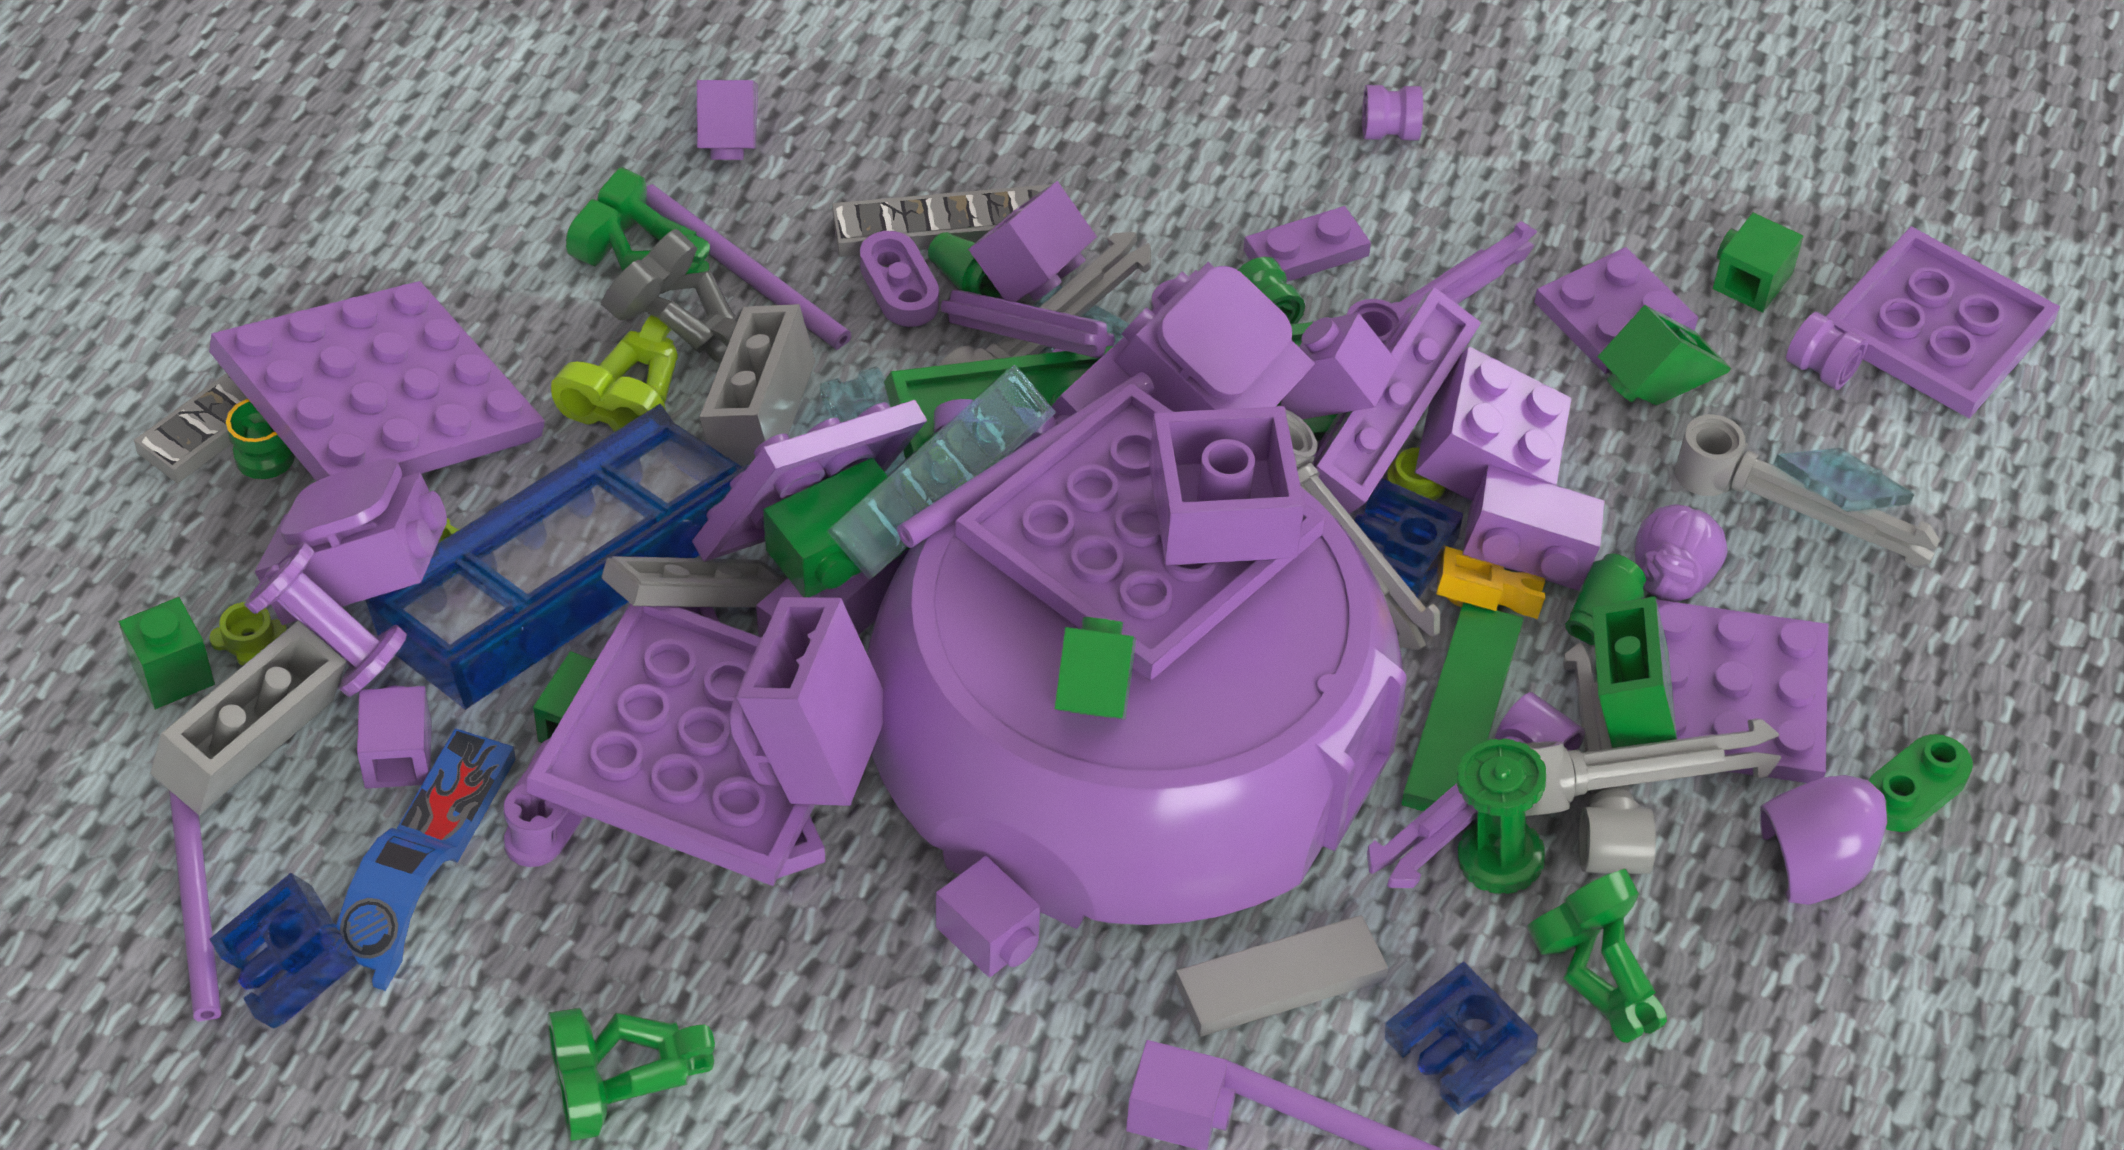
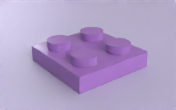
[1534,247,1698,374]

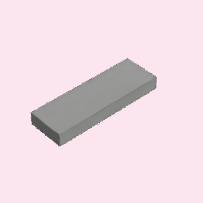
[602,557,786,607]
[1175,915,1389,1037]

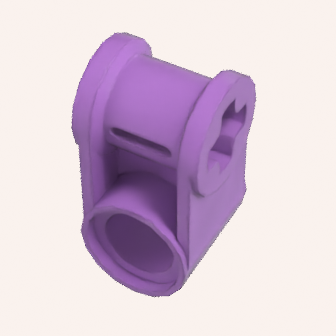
[504,739,588,867]

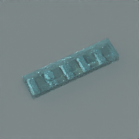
[826,365,1056,579]

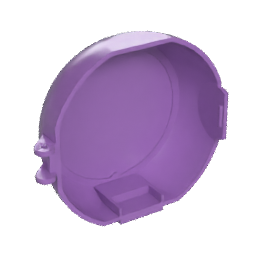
[867,487,1407,929]

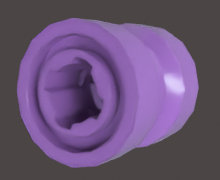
[1362,85,1423,141]
[1786,312,1868,390]

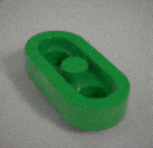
[1868,734,1973,832]

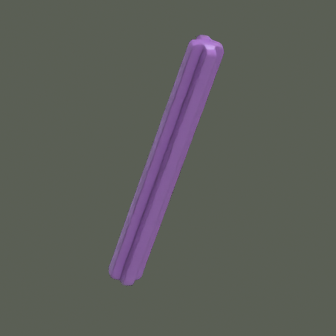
[941,289,1115,358]

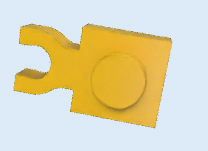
[1436,546,1545,619]

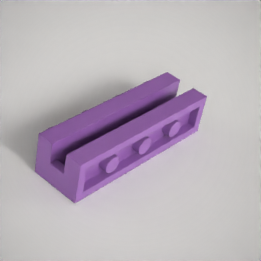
[1312,287,1481,514]

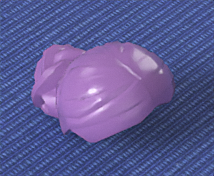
[1635,504,1728,602]

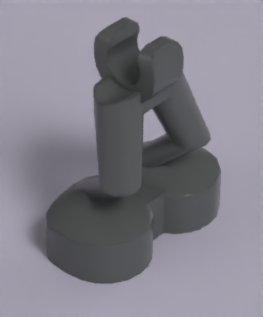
[601,229,737,364]

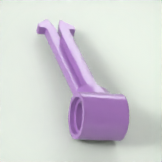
[1347,221,1537,344]
[1367,692,1585,888]

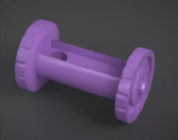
[244,542,407,697]

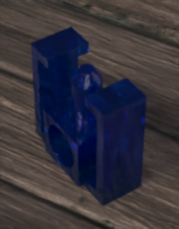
[1354,478,1463,599]
[209,873,358,1029]
[1385,961,1539,1115]

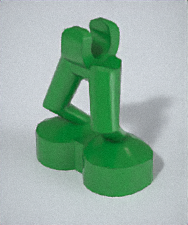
[566,167,710,275]
[1527,868,1667,1043]
[547,1008,715,1142]

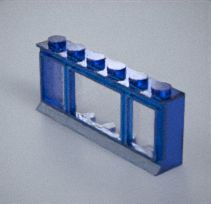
[365,403,749,710]

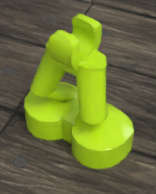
[551,315,678,443]

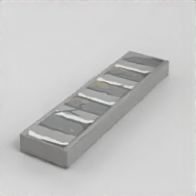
[832,184,1052,257]
[134,373,248,484]

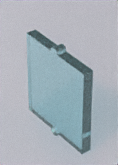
[1773,448,1914,512]

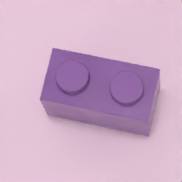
[968,181,1097,302]
[1463,464,1605,591]

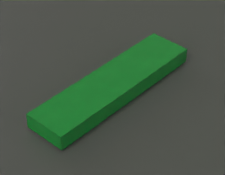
[1401,602,1524,811]

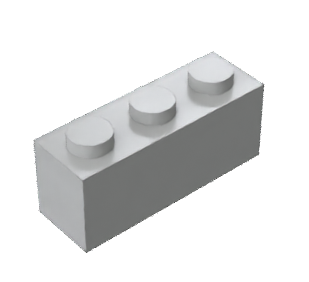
[699,304,815,474]
[150,620,347,815]

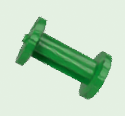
[1457,738,1547,894]

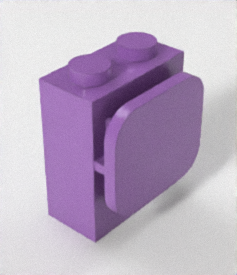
[1114,262,1316,412]
[255,458,447,625]
[730,597,884,806]

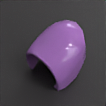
[1760,775,1887,905]

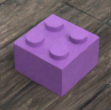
[1415,346,1571,501]
[1149,406,1305,565]

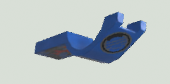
[323,728,516,991]

